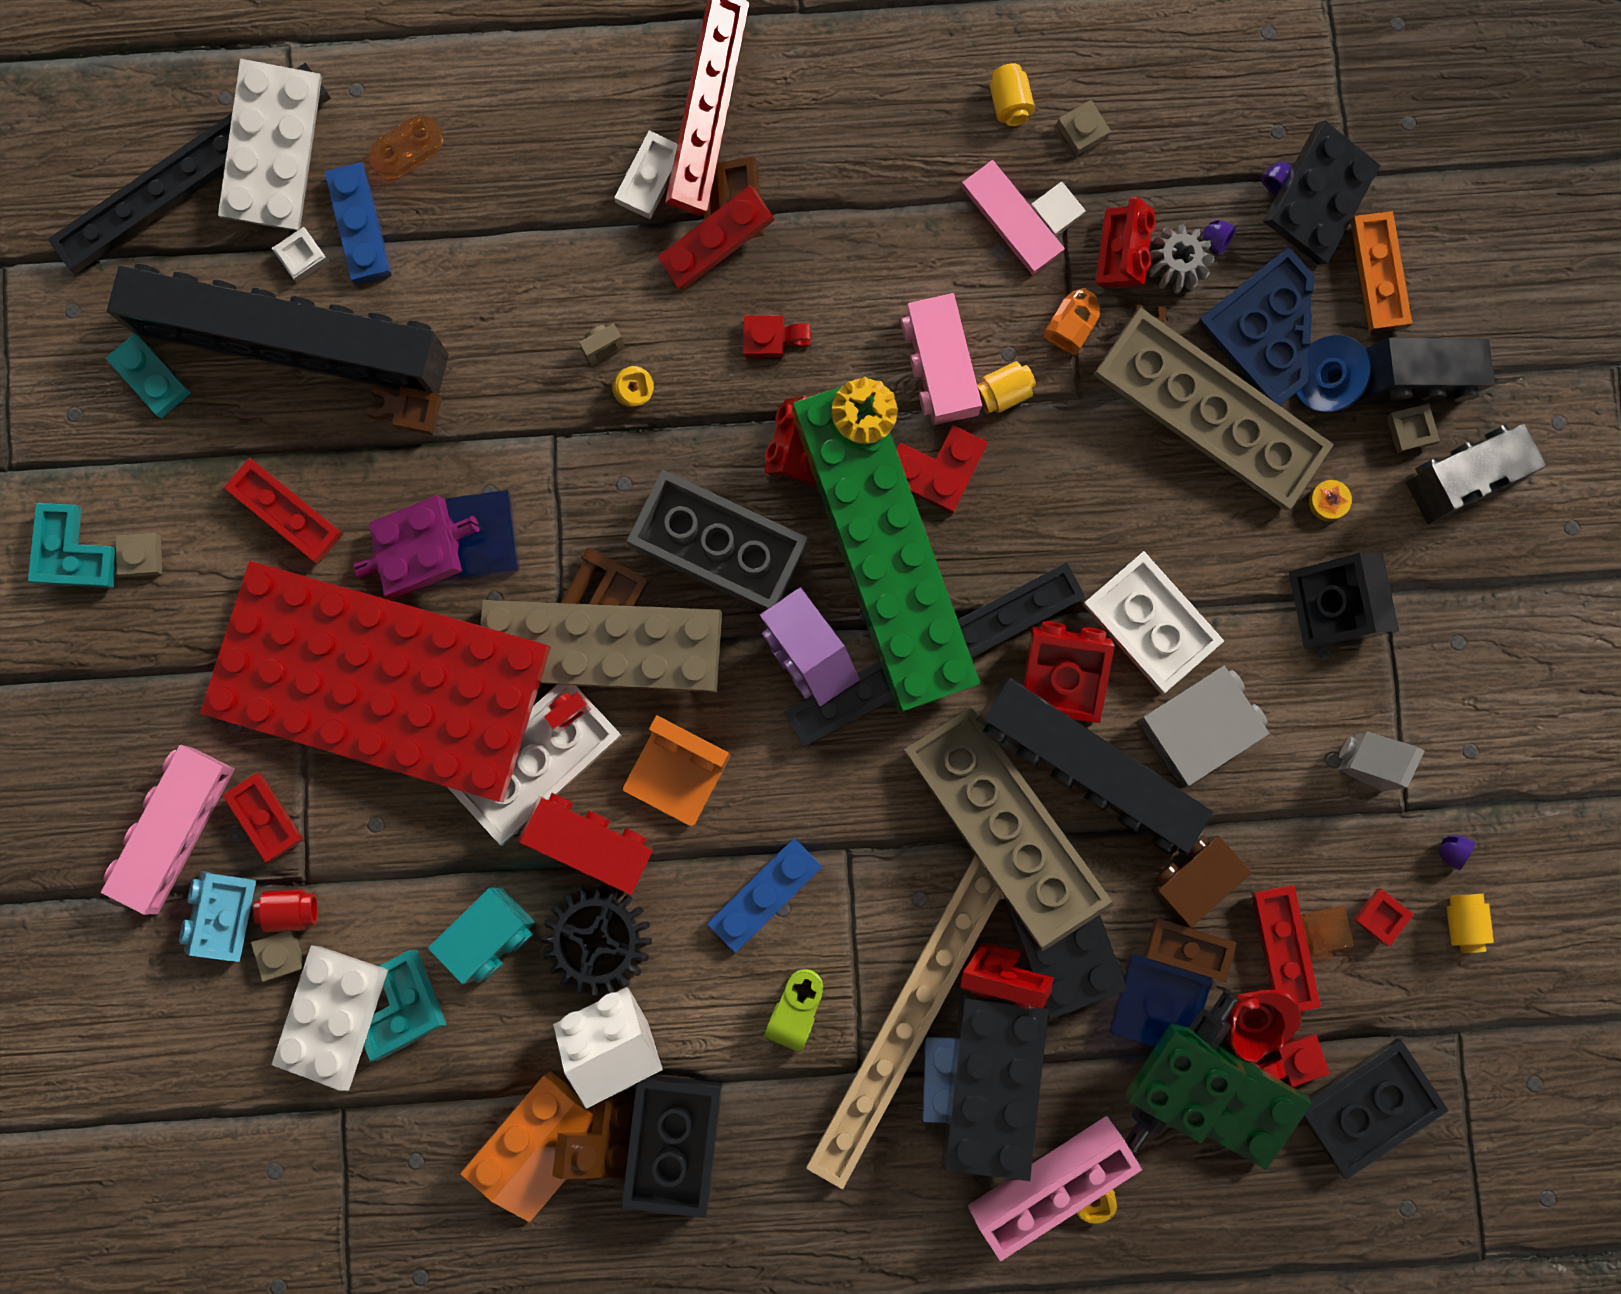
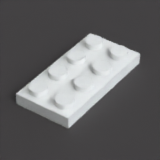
[218,59,322,231]
[448,684,622,846]

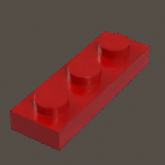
[658,185,775,290]
[224,457,343,564]
[1251,885,1321,1011]

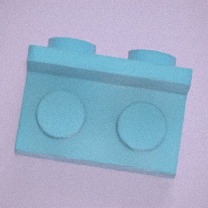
[179,871,256,962]

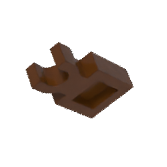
[366,386,442,435]

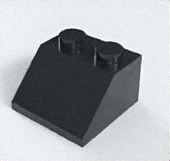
[1289,553,1399,649]

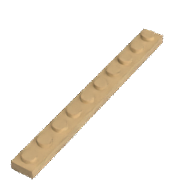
[806,855,1002,1189]

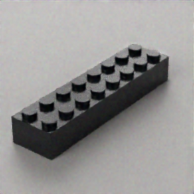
[107,264,449,394]

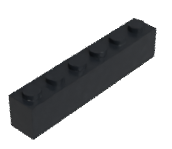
[976,678,1214,855]

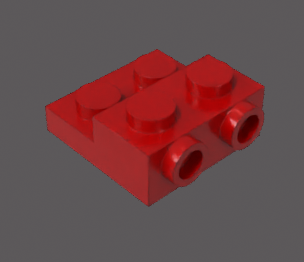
[1023,621,1115,723]

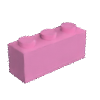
[901,293,982,426]

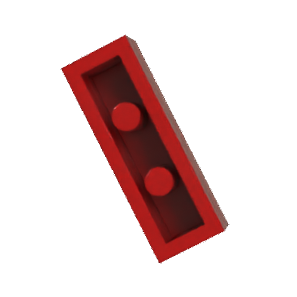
[518,792,653,895]

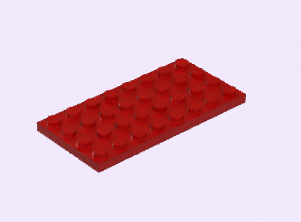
[200,560,551,803]

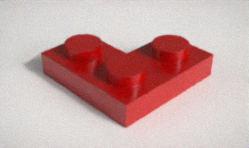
[897,425,988,514]
[961,942,1054,1009]

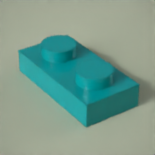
[106,332,191,418]

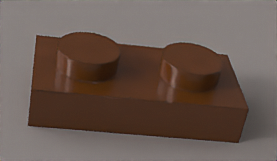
[1144,918,1237,982]

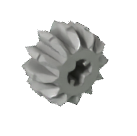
[1148,224,1214,294]

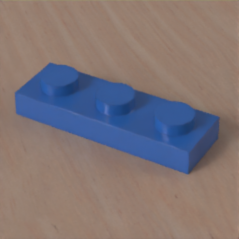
[325,162,392,285]
[707,838,822,953]

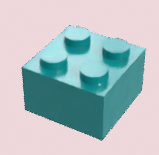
[428,888,536,985]

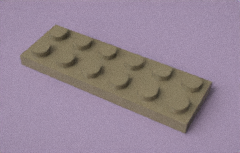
[1093,308,1334,511]
[481,600,722,692]
[904,707,1113,952]

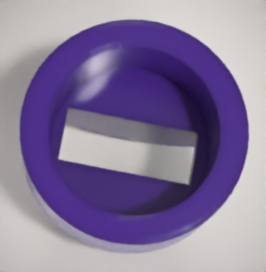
[1261,161,1292,196]
[1202,220,1236,255]
[1439,835,1475,871]

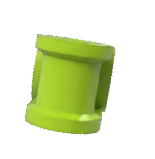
[764,969,823,1053]

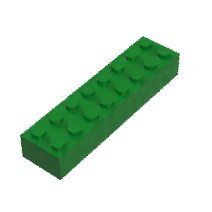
[791,377,981,714]

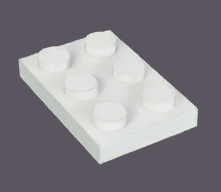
[1082,551,1224,694]
[272,945,388,1091]

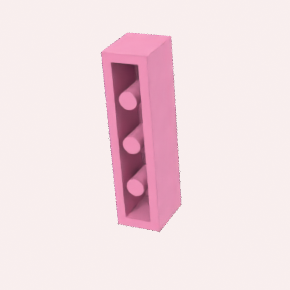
[101,745,235,915]
[967,1116,1142,1262]

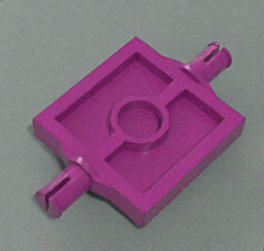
[353,495,480,599]

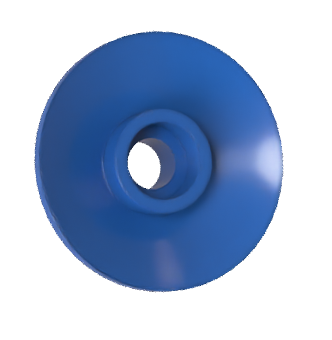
[1296,335,1372,412]

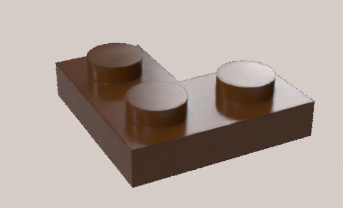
[552,1091,636,1179]

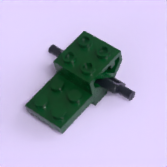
[1125,990,1312,1170]

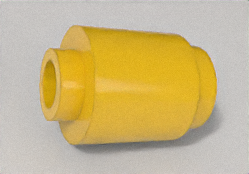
[989,63,1035,126]
[977,361,1036,414]
[1446,893,1494,953]

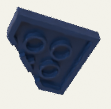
[1197,247,1315,406]

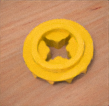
[832,376,898,444]

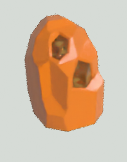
[1043,288,1100,355]

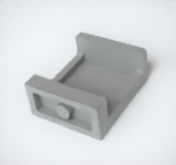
[1137,665,1270,788]

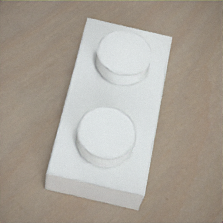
[614,131,677,219]

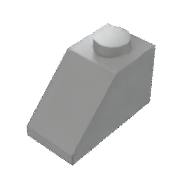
[1339,731,1425,792]

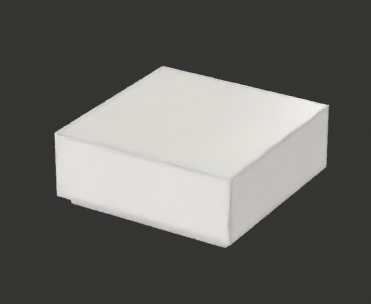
[1031,181,1086,237]
[272,227,329,283]

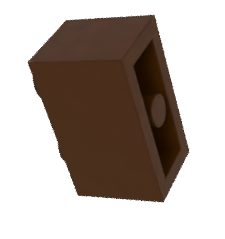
[1151,836,1252,928]

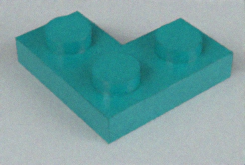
[28,503,116,588]
[364,950,447,1062]

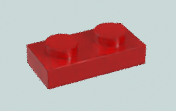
[222,772,304,863]

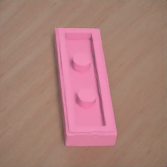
[961,160,1065,275]

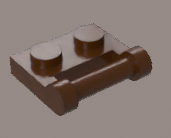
[560,548,649,606]

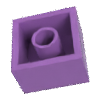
[760,587,860,707]

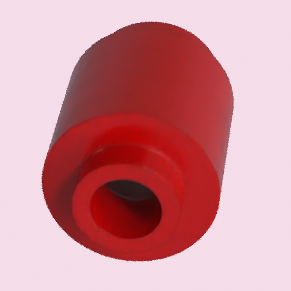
[253,889,318,933]

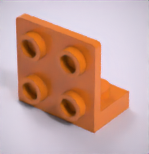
[623,715,731,826]

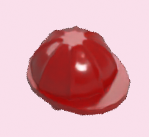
[1223,990,1302,1063]

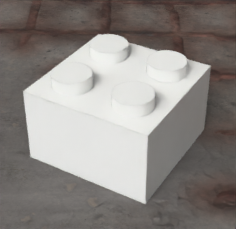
[553,987,663,1109]

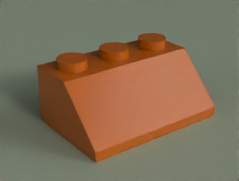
[460,1070,594,1222]

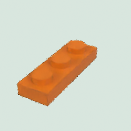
[1350,211,1413,333]

